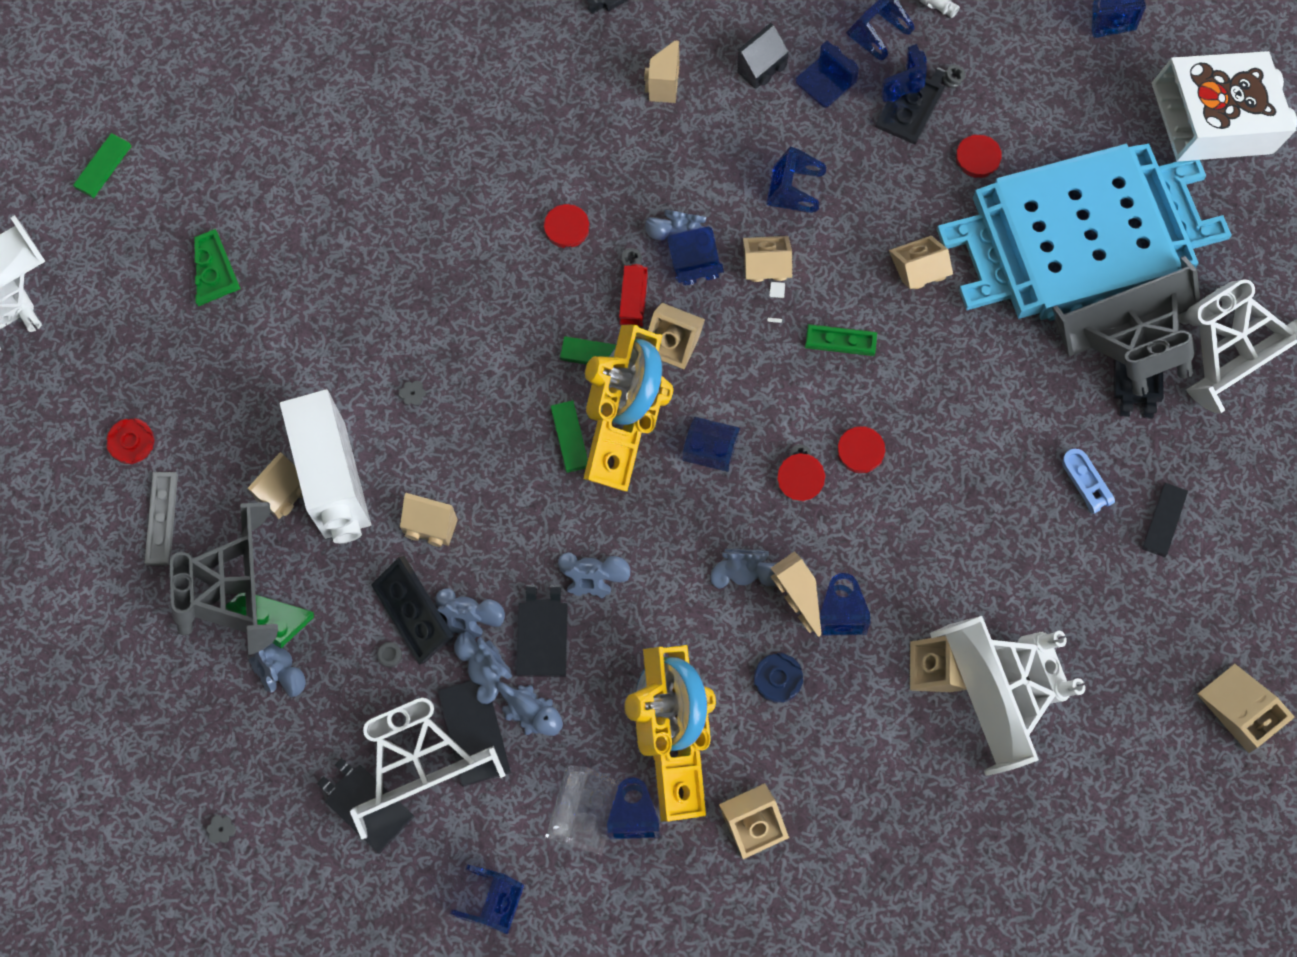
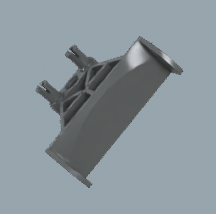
[1052,256,1200,396]
[170,502,278,655]

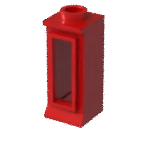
[619,264,648,327]

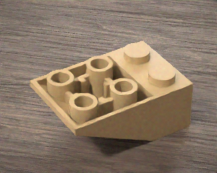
[771,551,821,637]
[1197,664,1295,753]

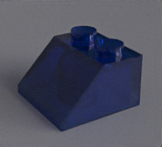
[683,417,740,472]

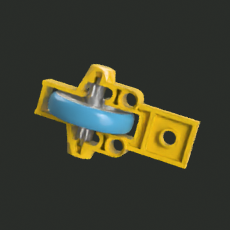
[583,325,673,492]
[625,645,716,822]

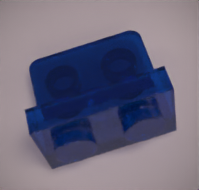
[796,40,859,108]
[881,44,927,102]
[667,226,724,285]

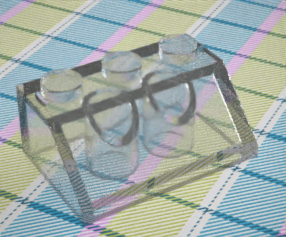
[546,765,622,856]

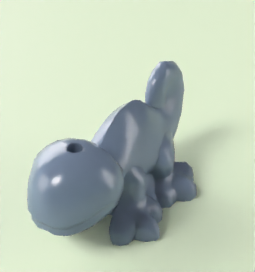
[645,210,713,254]
[710,548,777,589]
[558,552,631,598]
[435,588,505,639]
[454,631,512,704]
[249,643,306,698]
[497,682,563,736]

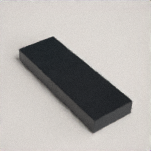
[1142,483,1188,558]

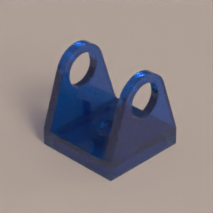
[846,0,915,60]
[1091,0,1146,38]
[766,146,827,213]
[820,573,871,636]
[607,777,660,839]
[450,864,524,935]

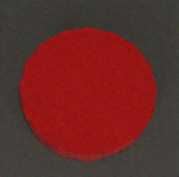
[956,135,1002,178]
[544,204,589,248]
[106,418,155,464]
[837,426,885,473]
[777,453,825,501]

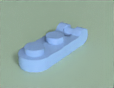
[1062,449,1115,514]

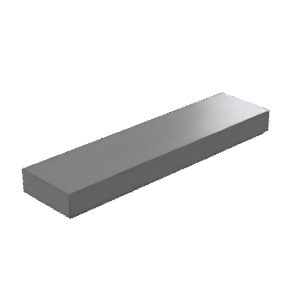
[145,472,178,565]

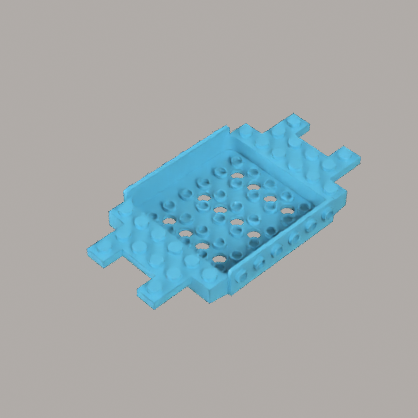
[937,144,1231,321]

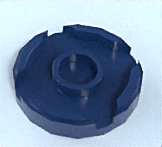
[754,653,803,703]

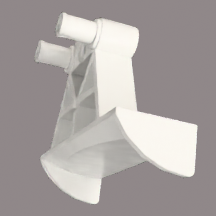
[0,215,45,351]
[1179,280,1297,413]
[930,616,1085,776]
[350,698,505,839]

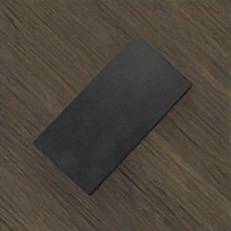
[371,556,453,665]
[438,681,511,787]

